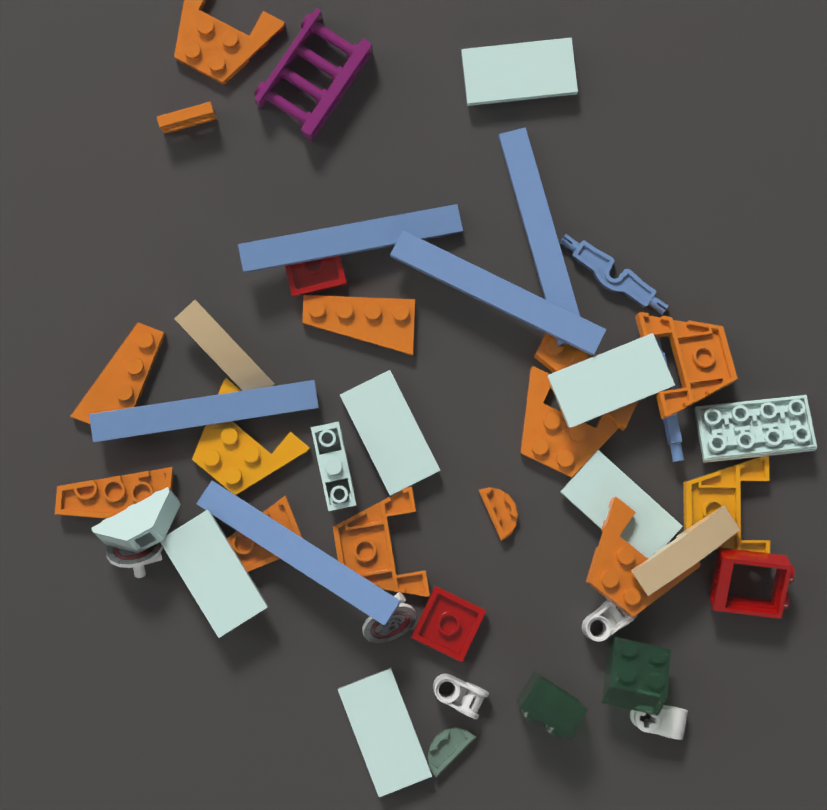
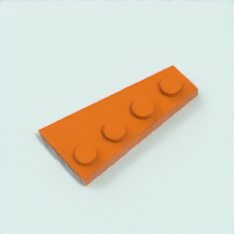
[302,295,415,356]
[70,322,166,424]
[534,334,638,431]
[55,467,174,518]
[227,495,303,572]

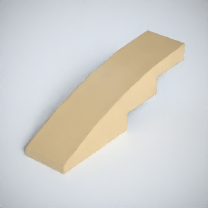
[174,300,275,391]
[631,506,740,596]

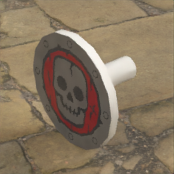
[106,542,163,578]
[362,592,416,643]

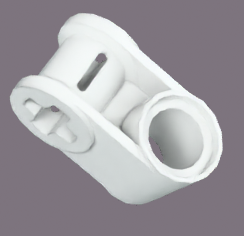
[582,599,638,642]
[433,674,489,719]
[630,702,688,740]

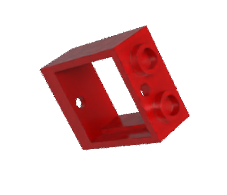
[709,547,795,619]

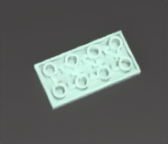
[461,37,578,106]
[547,333,675,428]
[340,370,440,496]
[694,395,817,463]
[560,450,683,559]
[160,510,269,638]
[338,668,432,797]

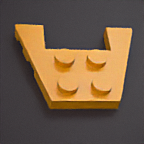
[192,378,310,495]
[683,456,770,553]

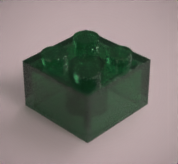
[602,637,671,716]
[516,671,588,739]

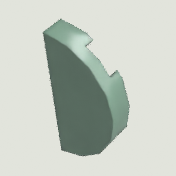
[428,727,476,778]

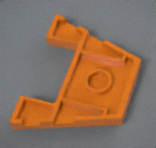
[174,0,286,85]
[635,312,738,419]
[520,366,619,477]
[333,487,430,597]
[586,497,701,617]

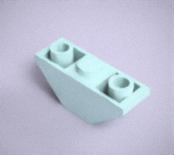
[311,422,356,511]
[92,487,181,553]

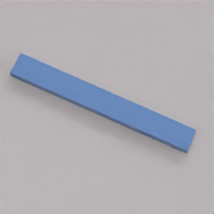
[498,127,580,347]
[238,204,463,274]
[390,230,606,356]
[89,380,319,442]
[196,481,401,626]

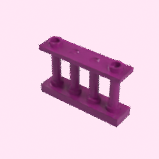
[254,8,373,142]

